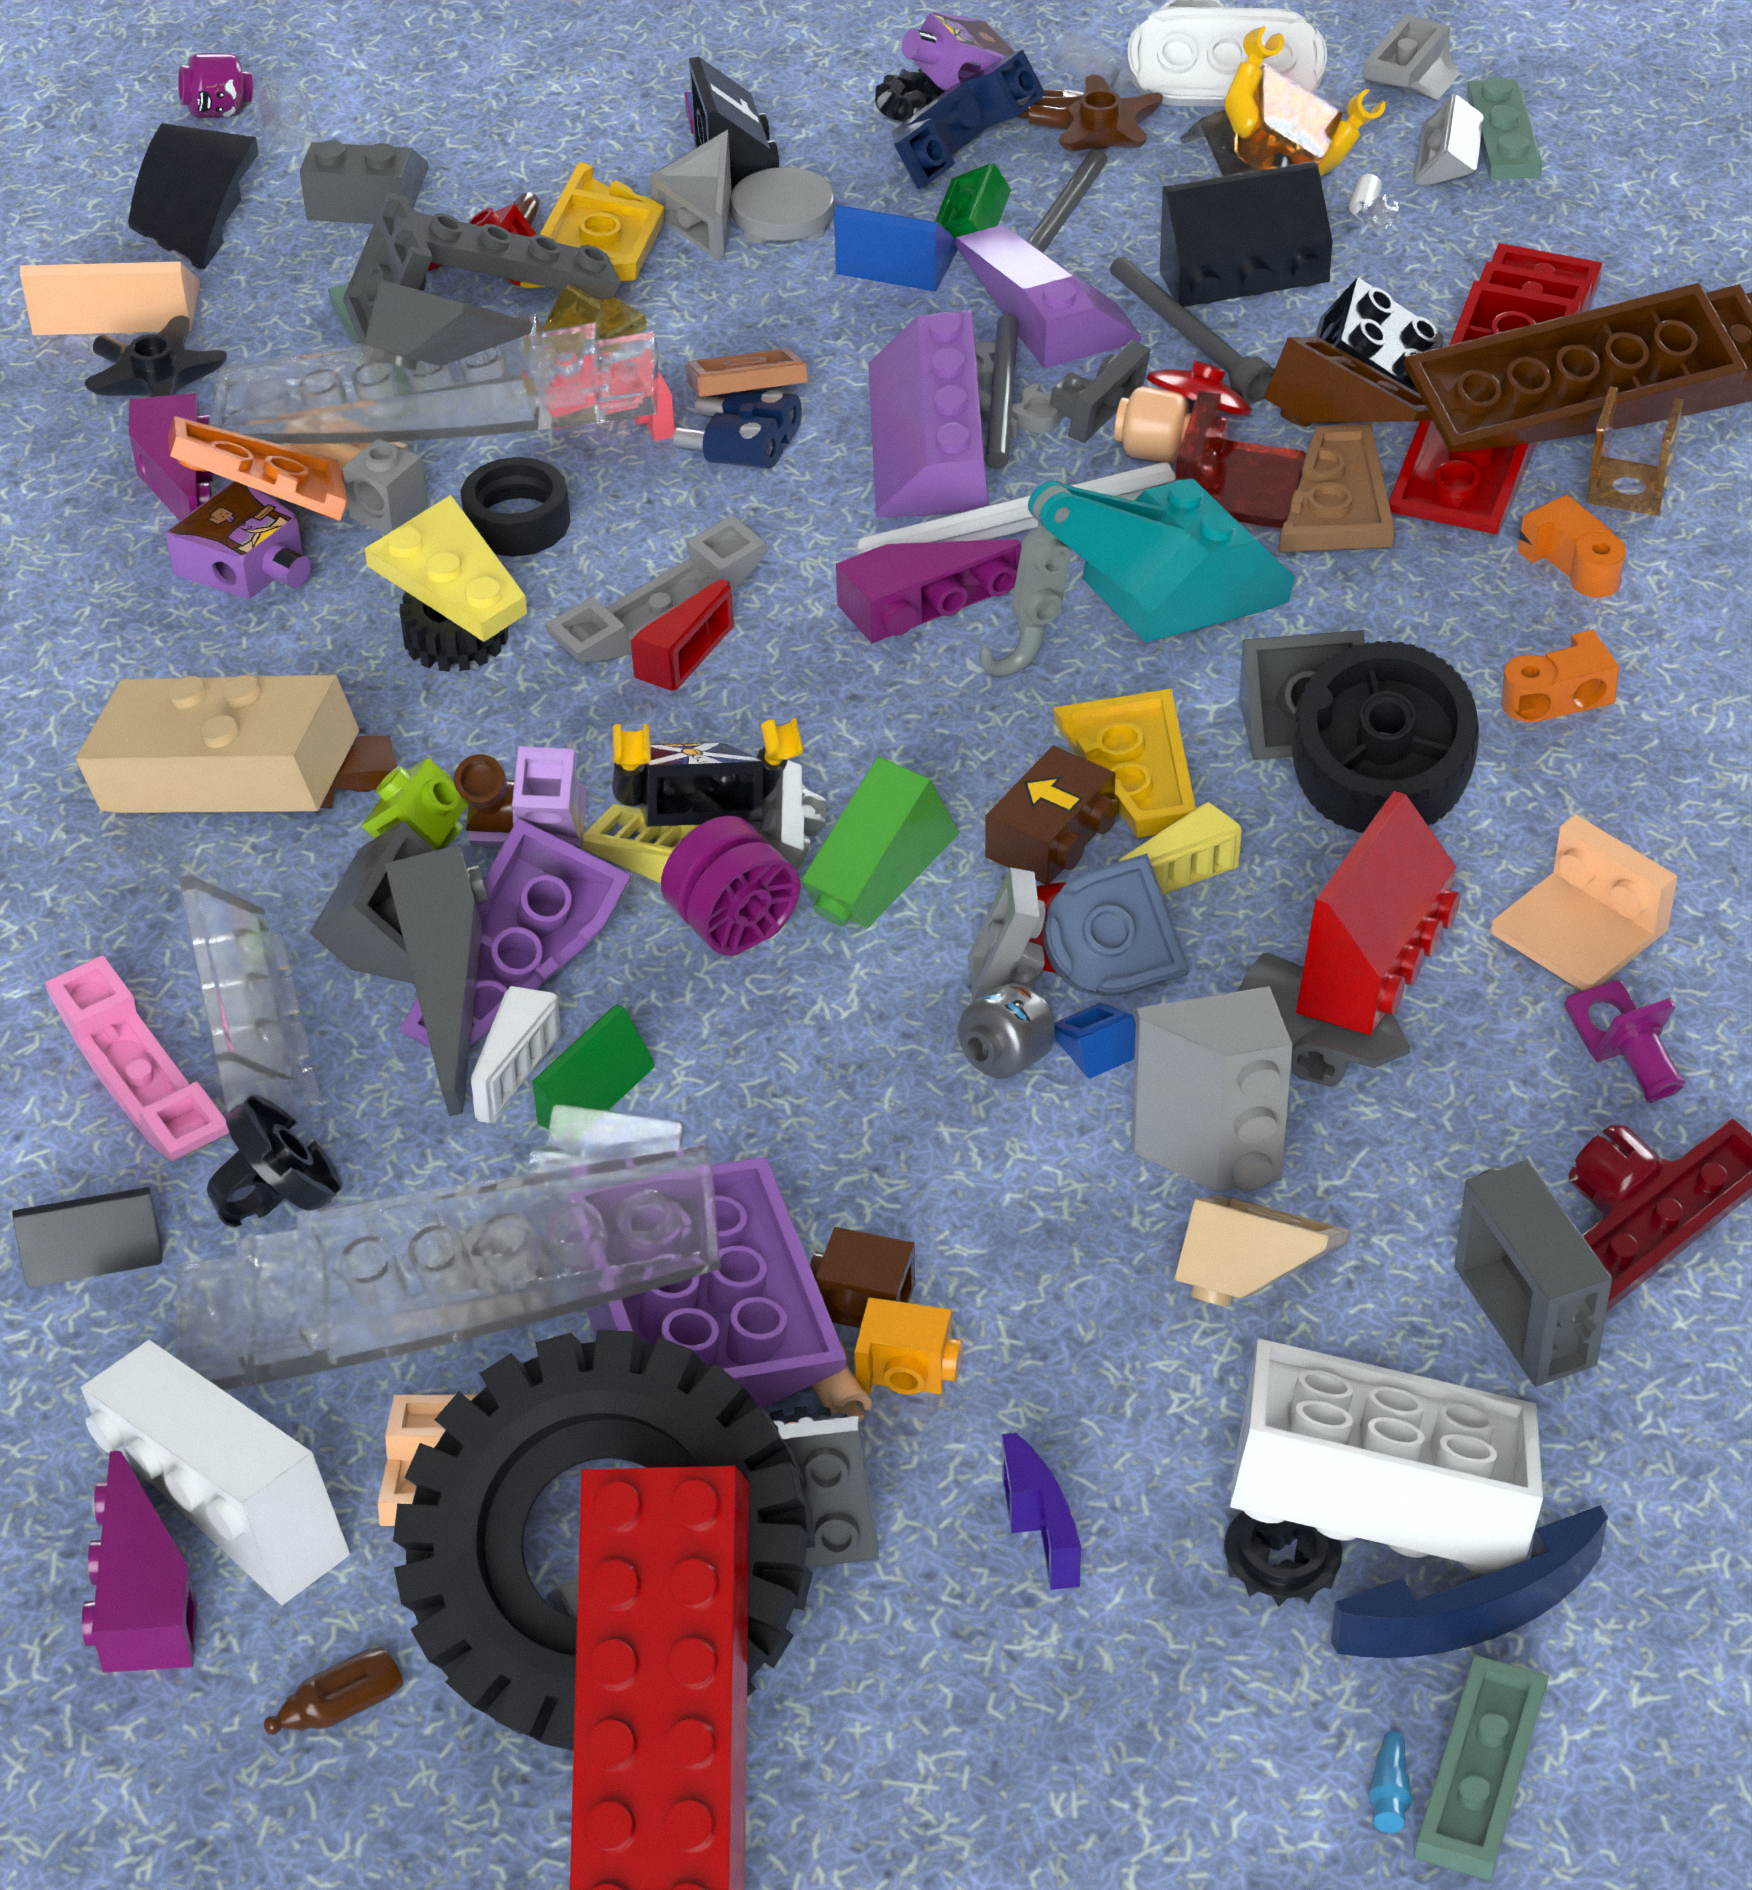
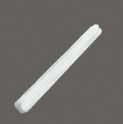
[856,462,1176,555]

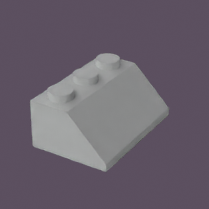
[1131,986,1292,1191]

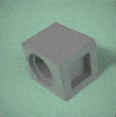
[342,438,428,534]

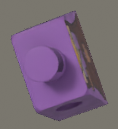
[902,11,1015,91]
[165,481,311,599]

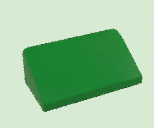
[935,163,1011,239]
[532,1004,655,1143]

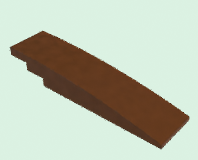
[1403,283,1752,453]

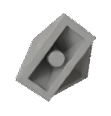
[650,129,732,260]

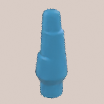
[1368,1731,1412,1833]

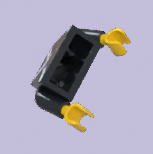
[612,718,803,827]

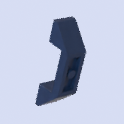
[892,50,1046,189]

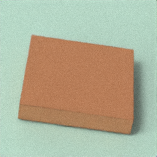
[685,348,808,397]

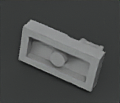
[755,760,826,870]
[968,867,1045,1001]

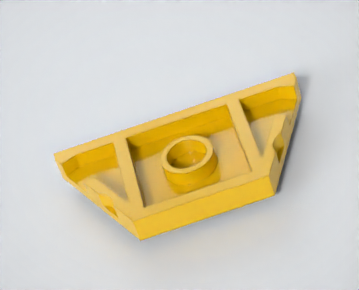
[520,162,665,288]

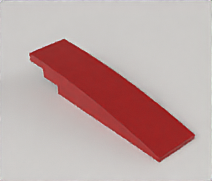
[1389,243,1603,535]

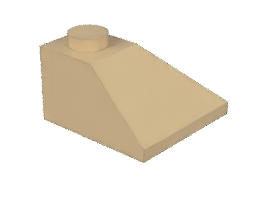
[1174,1194,1351,1306]

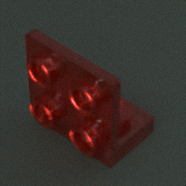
[1176,391,1306,528]

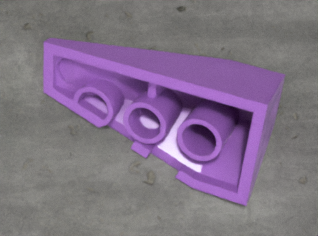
[955,225,1141,369]
[399,818,631,1049]

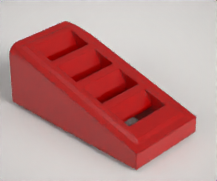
[631,579,734,691]

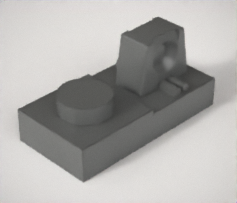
[1050,340,1151,443]

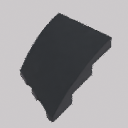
[128,123,259,270]

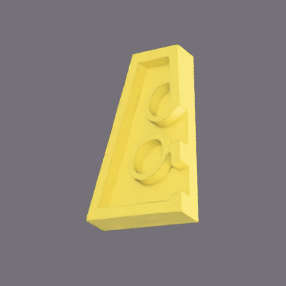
[364,495,527,642]

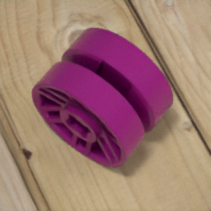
[661,816,801,956]

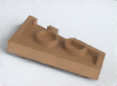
[1279,424,1395,552]

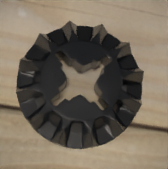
[875,68,946,122]
[1223,1511,1342,1607]

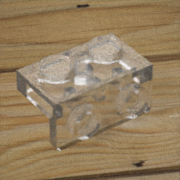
[527,1104,684,1194]

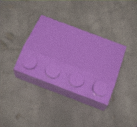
[563,1157,847,1409]

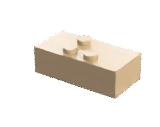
[75,675,360,813]

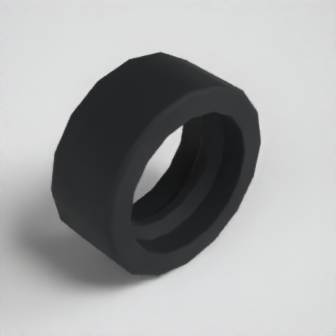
[460,457,571,557]

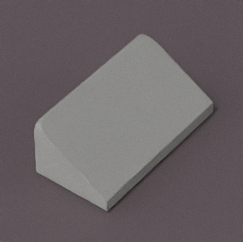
[1414,94,1484,185]

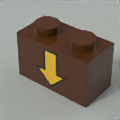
[985,745,1119,884]

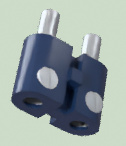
[673,390,802,469]

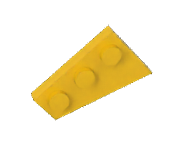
[1053,688,1196,838]

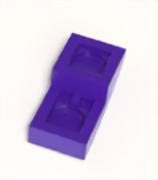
[1002,1433,1081,1590]

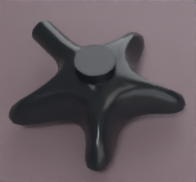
[85,315,227,397]

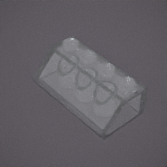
[179,875,321,1146]

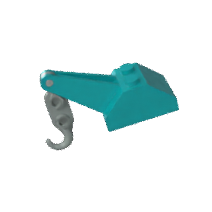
[980,478,1295,676]

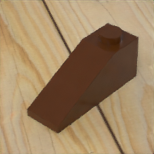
[1264,336,1433,427]

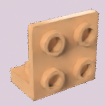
[1491,814,1678,991]

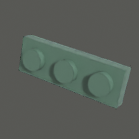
[1467,77,1542,180]
[1414,1654,1549,1881]

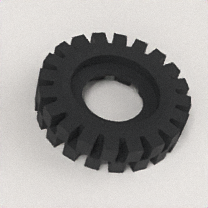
[393,1330,815,1751]

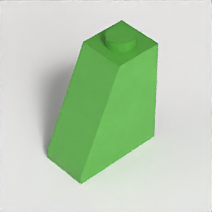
[801,756,960,928]

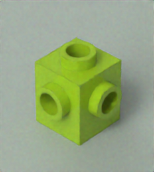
[361,757,468,850]

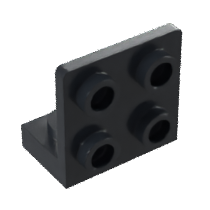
[1316,277,1444,393]

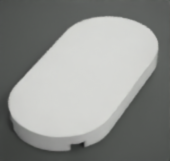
[1127,7,1327,106]

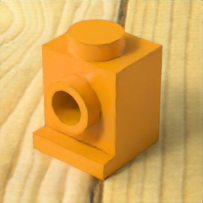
[854,1298,963,1395]

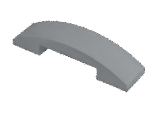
[545,514,768,662]

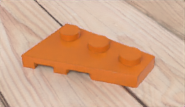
[168,416,347,521]

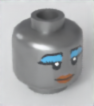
[958,983,1055,1079]

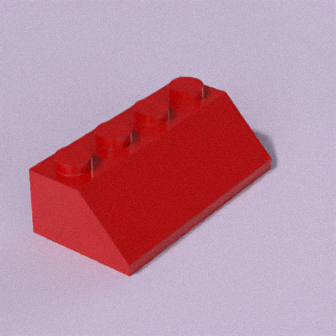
[1296,791,1460,1035]

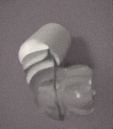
[1349,174,1400,231]

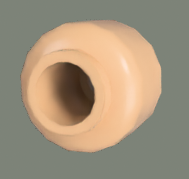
[1114,386,1199,464]

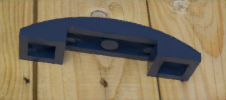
[1331,1505,1608,1658]

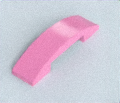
[45,955,229,1162]

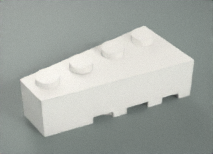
[80,1340,351,1606]

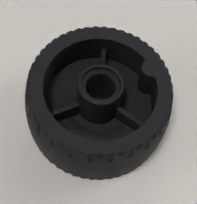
[1292,641,1479,833]

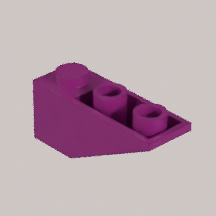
[129,393,214,521]
[836,539,1021,644]
[82,1451,198,1673]

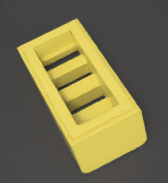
[1119,802,1242,895]
[582,804,699,883]

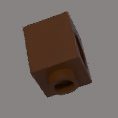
[810,1227,915,1328]

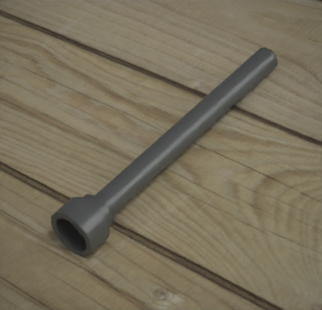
[1110,257,1275,405]

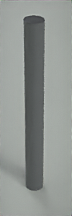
[1027,149,1107,253]
[986,315,1019,469]

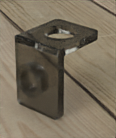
[1180,110,1270,176]

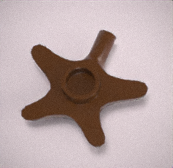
[1029,74,1163,152]

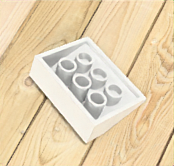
[1230,1338,1543,1575]

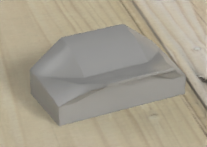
[1363,14,1460,101]

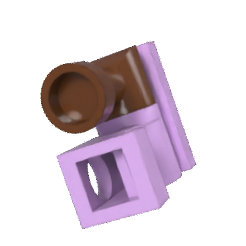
[454,746,587,850]

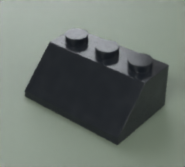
[1159,161,1333,307]

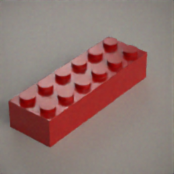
[570,1466,750,1890]

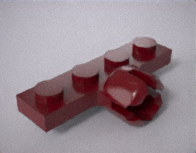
[1568,1117,1752,1312]

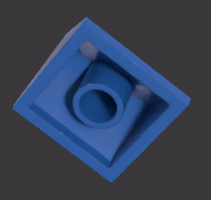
[834,205,958,292]

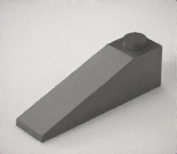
[384,844,489,1116]

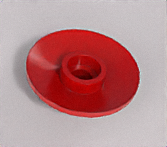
[1147,360,1252,417]

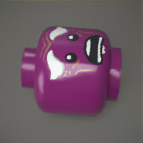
[178,53,253,118]

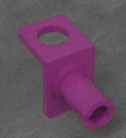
[1564,980,1686,1103]

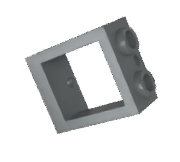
[1454,1159,1612,1387]

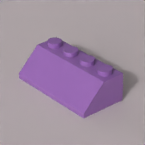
[868,311,989,517]

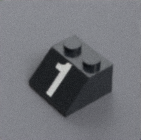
[689,56,779,191]

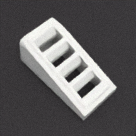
[471,986,561,1123]

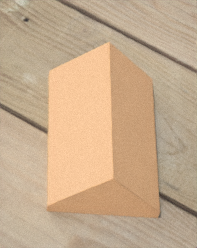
[20,261,200,335]

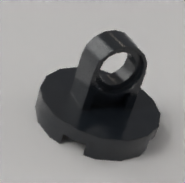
[207,1094,342,1227]

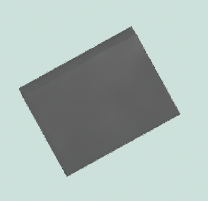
[1239,630,1365,760]

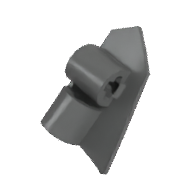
[1237,953,1410,1087]

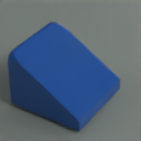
[1054,1003,1136,1079]

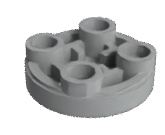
[731,167,835,243]

